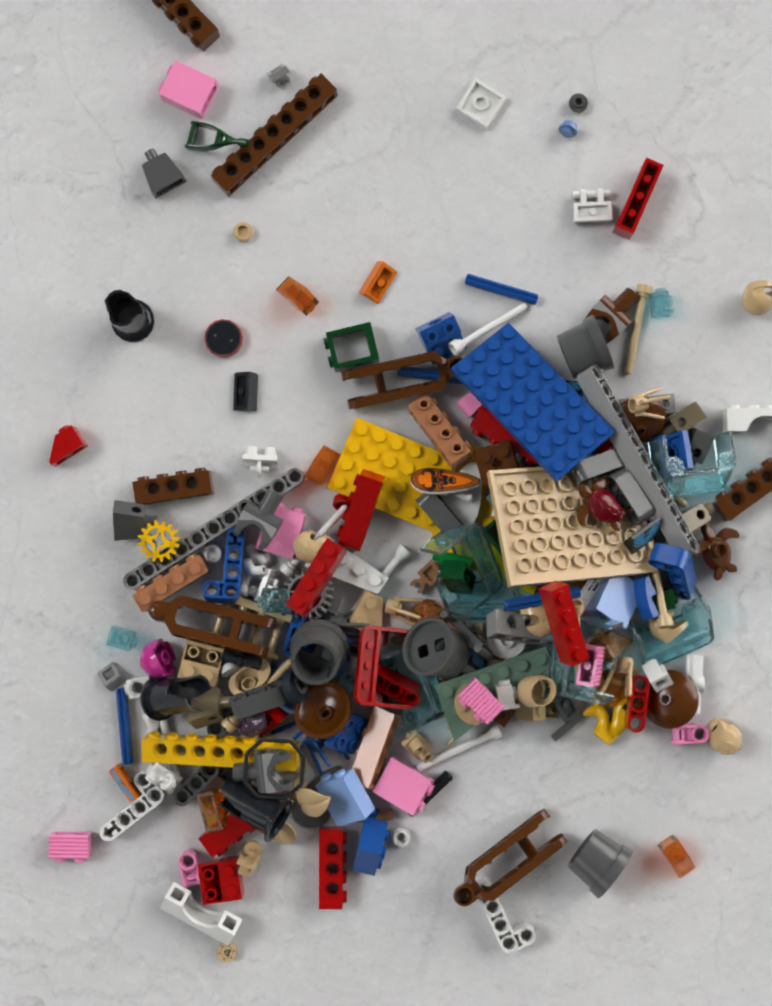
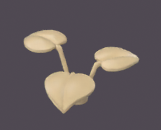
[251,776,331,845]

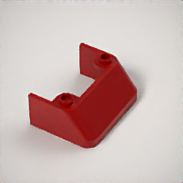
[354,625,411,710]

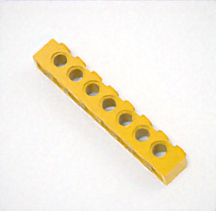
[141,731,300,771]

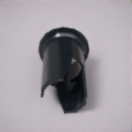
[104,290,155,342]
[140,675,212,721]
[218,775,292,842]

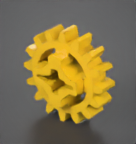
[137,520,181,562]

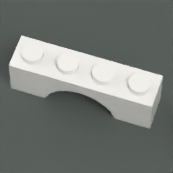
[722,405,772,433]
[160,882,242,946]

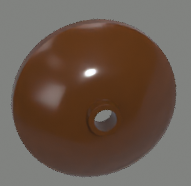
[620,397,666,444]
[640,670,699,729]
[294,682,352,740]

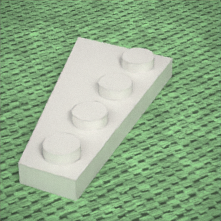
[304,536,389,594]

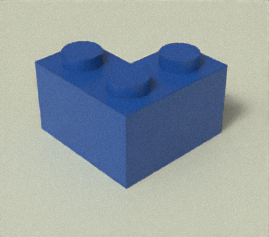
[352,817,390,876]

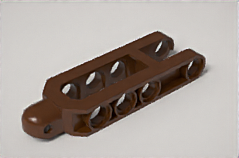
[341,351,463,409]
[148,595,277,659]
[453,808,568,906]

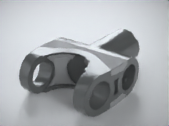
[233,488,283,551]
[232,748,294,793]

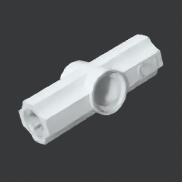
[685,654,705,714]

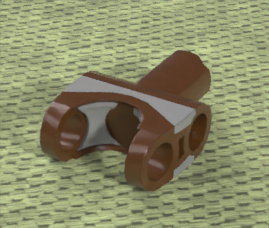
[582,288,639,344]

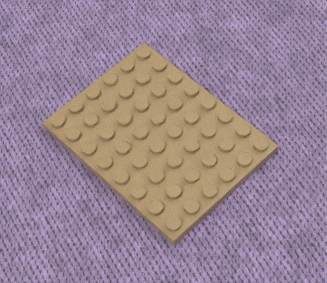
[487,467,658,588]

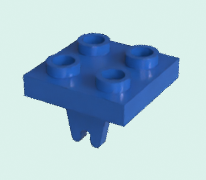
[324,712,369,755]

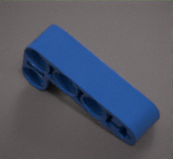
[202,527,244,604]
[648,543,697,600]

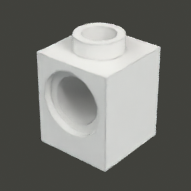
[124,675,152,699]

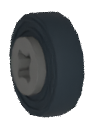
[281,668,309,704]

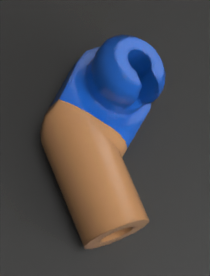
[368,807,394,821]

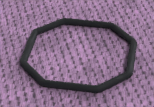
[242,738,305,800]

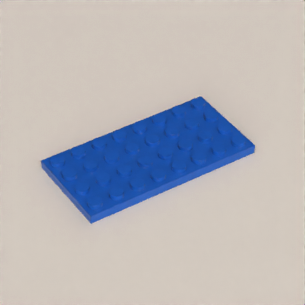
[451,322,615,483]

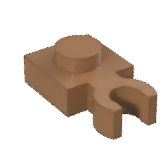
[410,560,439,594]

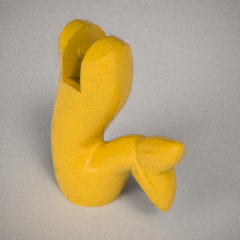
[583,692,641,746]

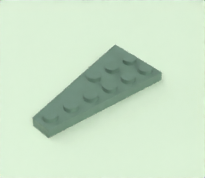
[434,646,553,741]

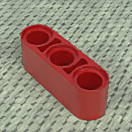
[376,664,421,707]
[624,675,650,733]

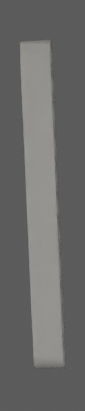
[577,365,700,556]
[123,468,305,589]

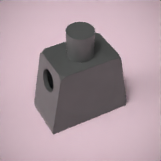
[142,148,187,199]
[687,427,715,473]
[113,500,158,541]

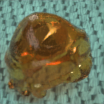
[409,599,448,623]
[590,669,625,707]

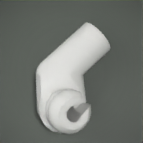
[242,558,267,576]

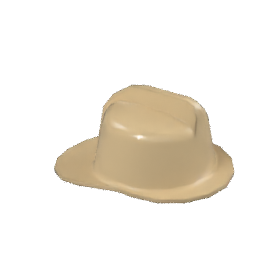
[228,659,271,695]

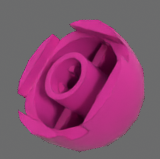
[140,638,176,678]

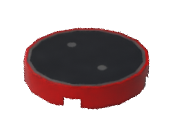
[204,319,243,358]

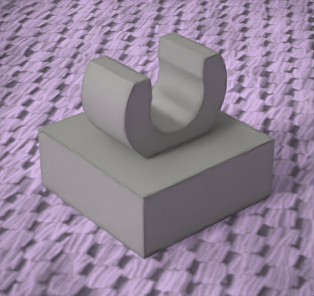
[266,64,290,88]

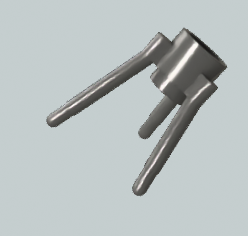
[331,610,370,637]

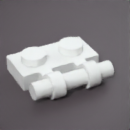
[572,188,613,223]

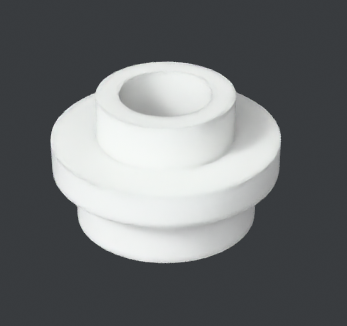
[391,827,411,847]

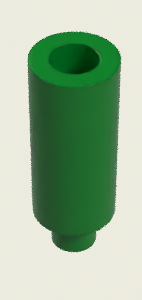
[432,551,472,567]

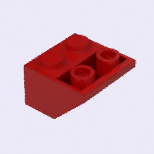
[198,855,245,905]

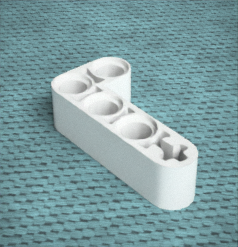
[99,769,167,841]
[476,876,536,954]

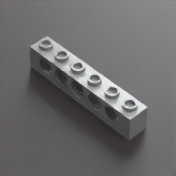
[487,608,600,648]

